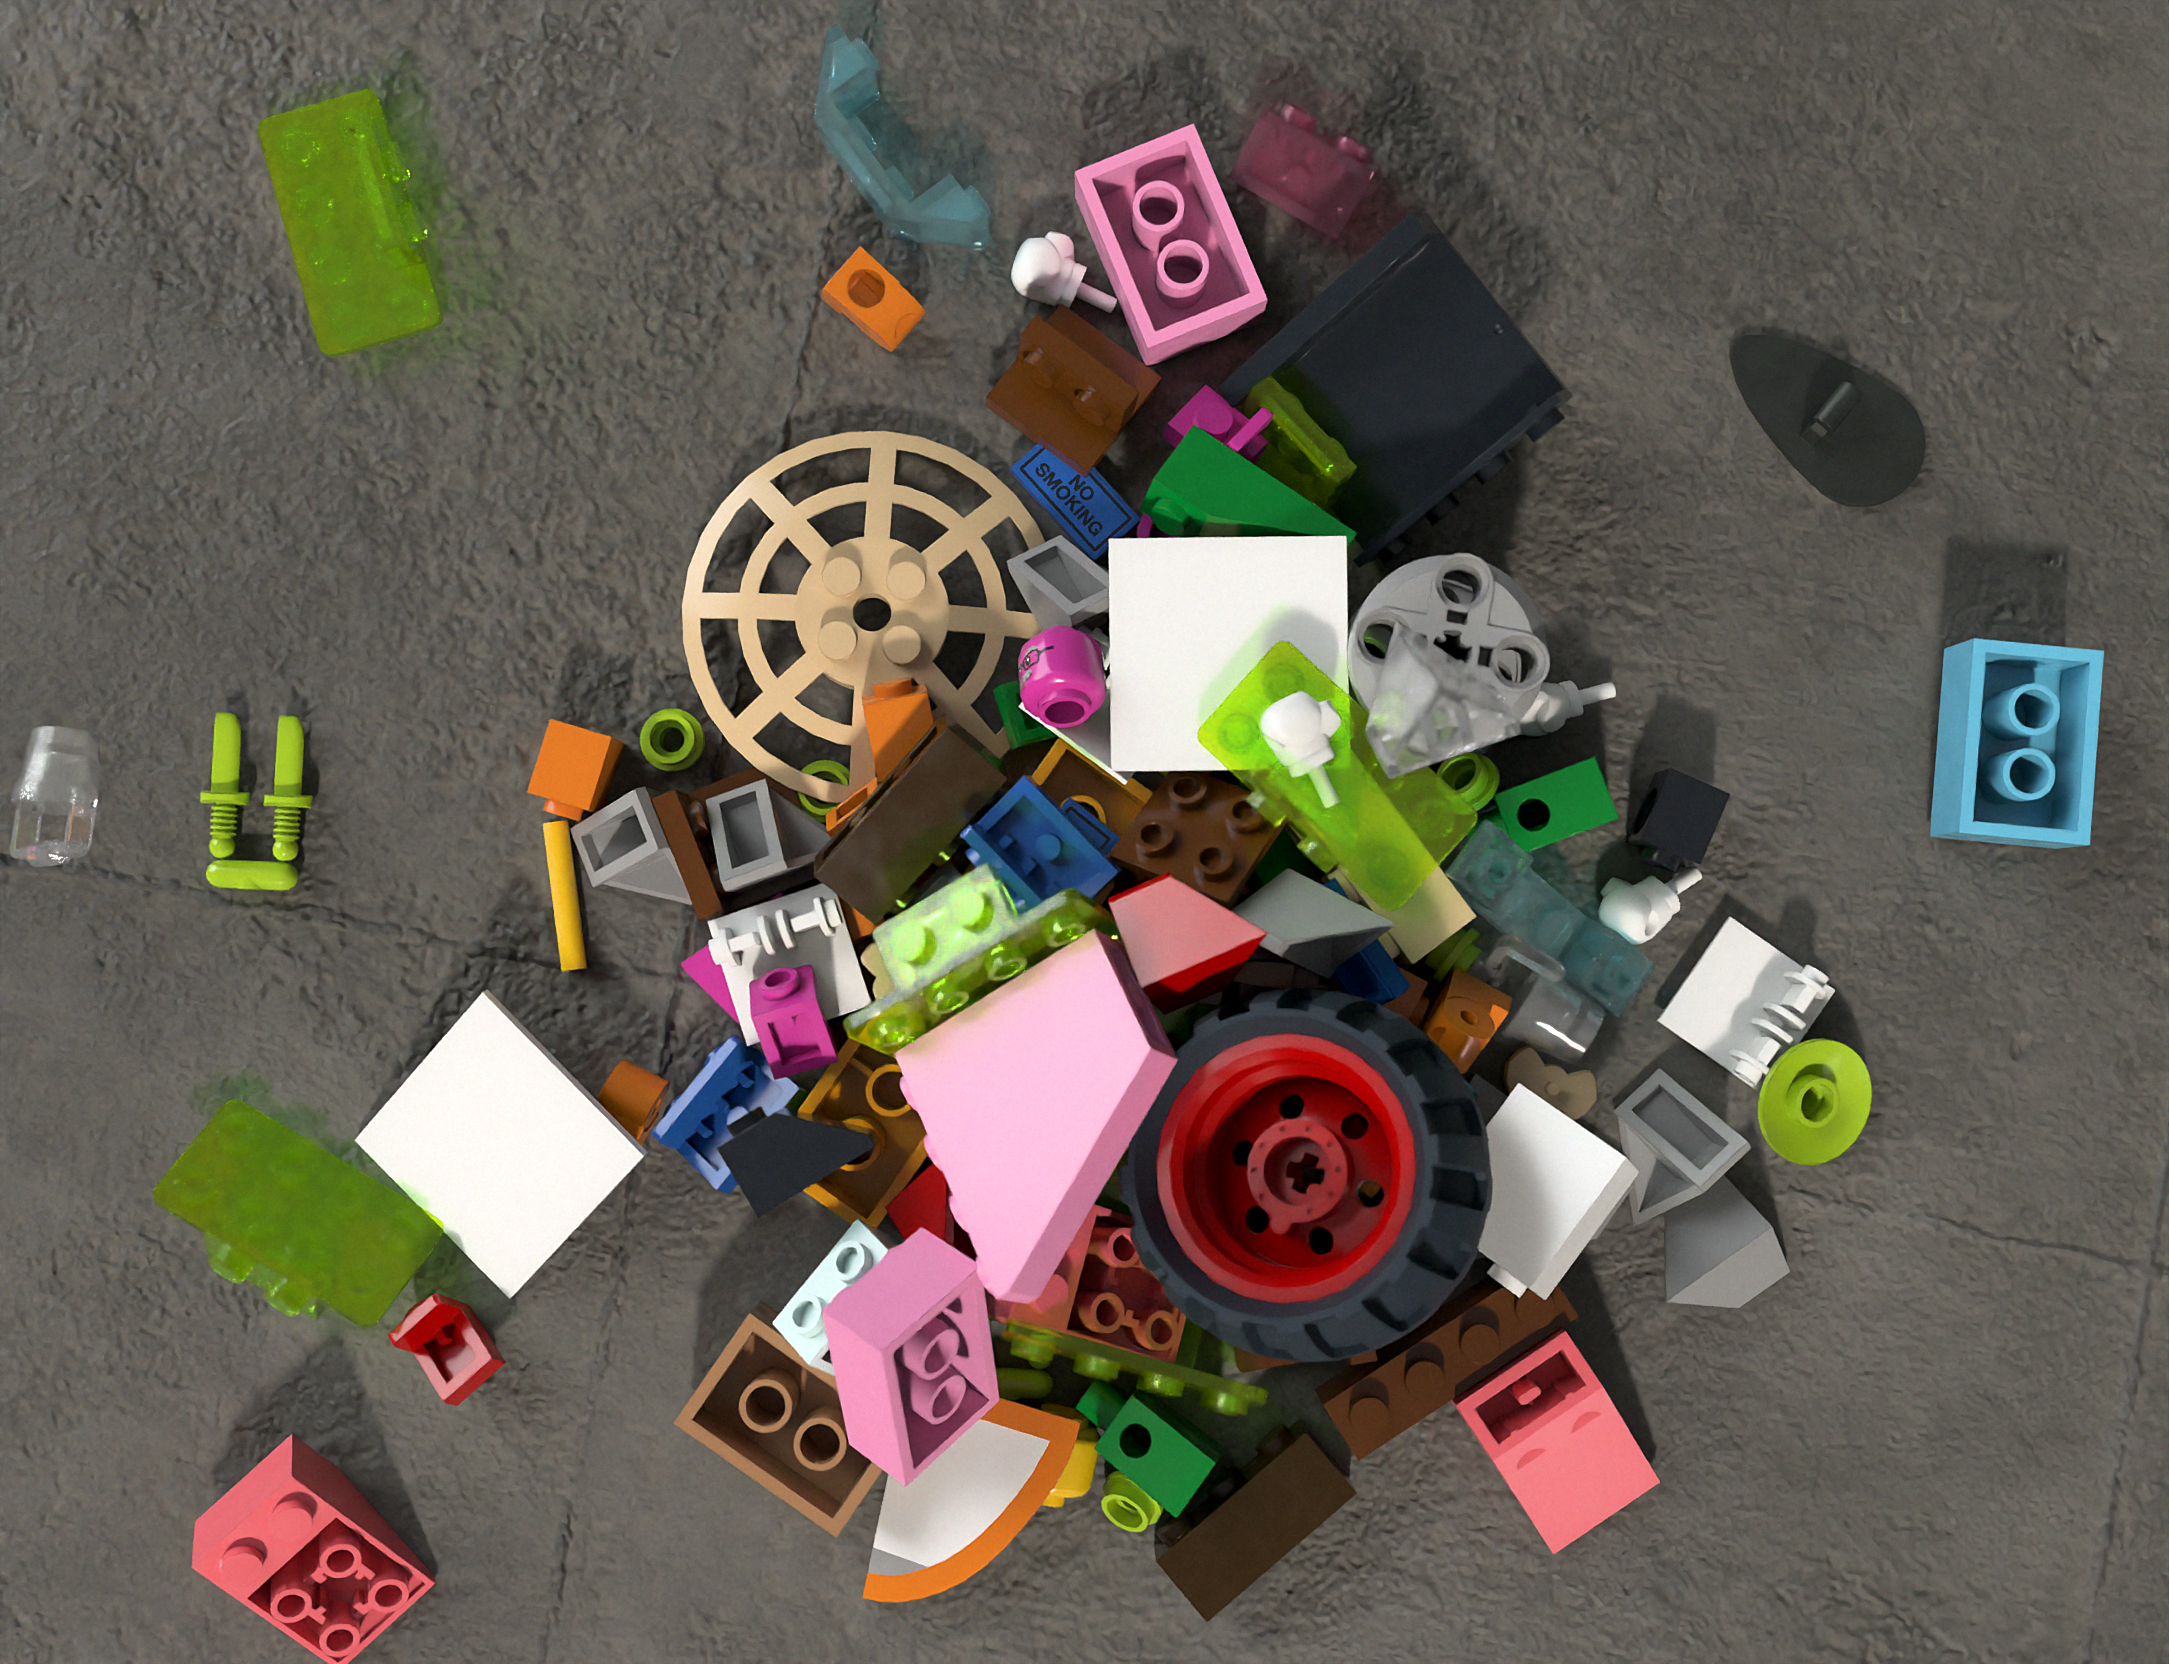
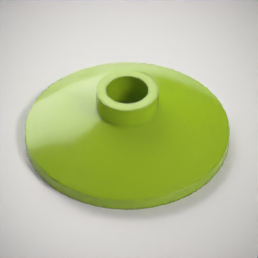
[1758,1038,1872,1165]

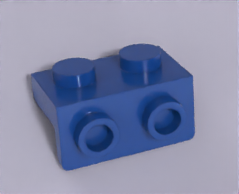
[960,775,1122,931]
[652,1035,810,1194]

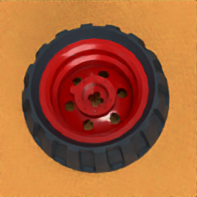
[1118,988,1493,1362]

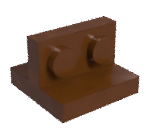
[985,304,1162,478]

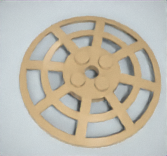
[682,431,1045,804]

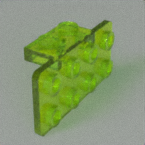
[257,89,443,358]
[1197,641,1477,911]
[843,862,1121,1059]
[153,1099,444,1329]
[1000,1317,1269,1417]

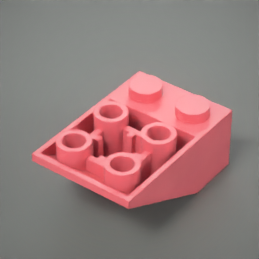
[984,1204,1186,1371]
[1451,1328,1660,1554]
[191,1434,436,1664]

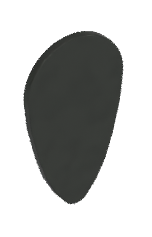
[1729,335,1926,507]

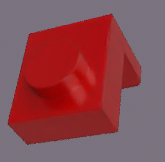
[388,1293,506,1406]

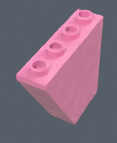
[894,929,1178,1304]

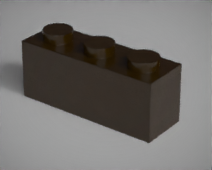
[814,712,1008,925]
[1154,1419,1357,1622]

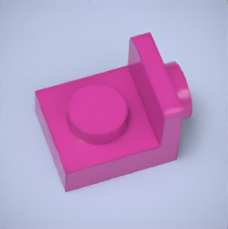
[1162,385,1274,464]
[749,964,838,1080]

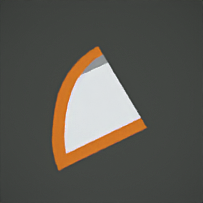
[862,1397,1081,1602]

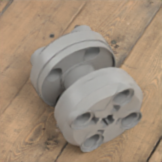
[1347,553,1550,764]

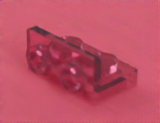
[1228,101,1380,240]

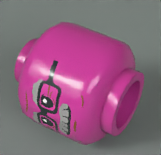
[1018,626,1107,728]

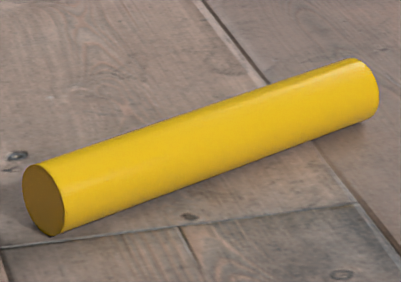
[543,821,587,972]

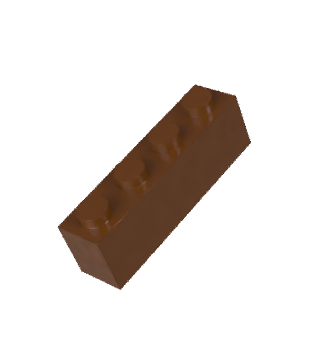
[1315,1275,1579,1461]

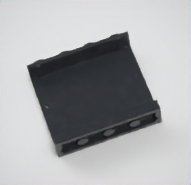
[1217,213,1573,568]

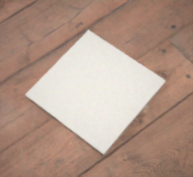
[1109,536,1350,772]
[355,989,648,1299]

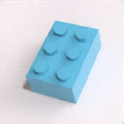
[1930,638,2104,849]

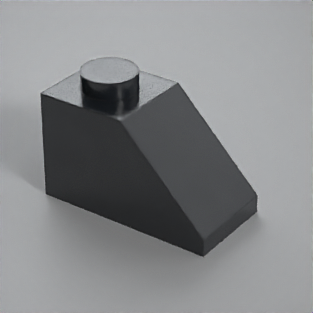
[717,1106,881,1218]

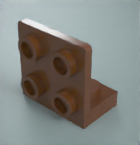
[651,758,817,921]
[1109,771,1289,911]

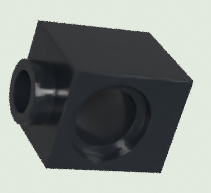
[1626,768,1730,873]

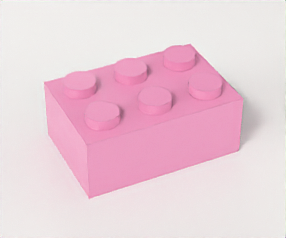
[1075,123,1268,367]
[822,1227,1000,1487]

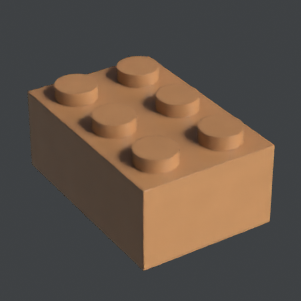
[674,1301,883,1538]

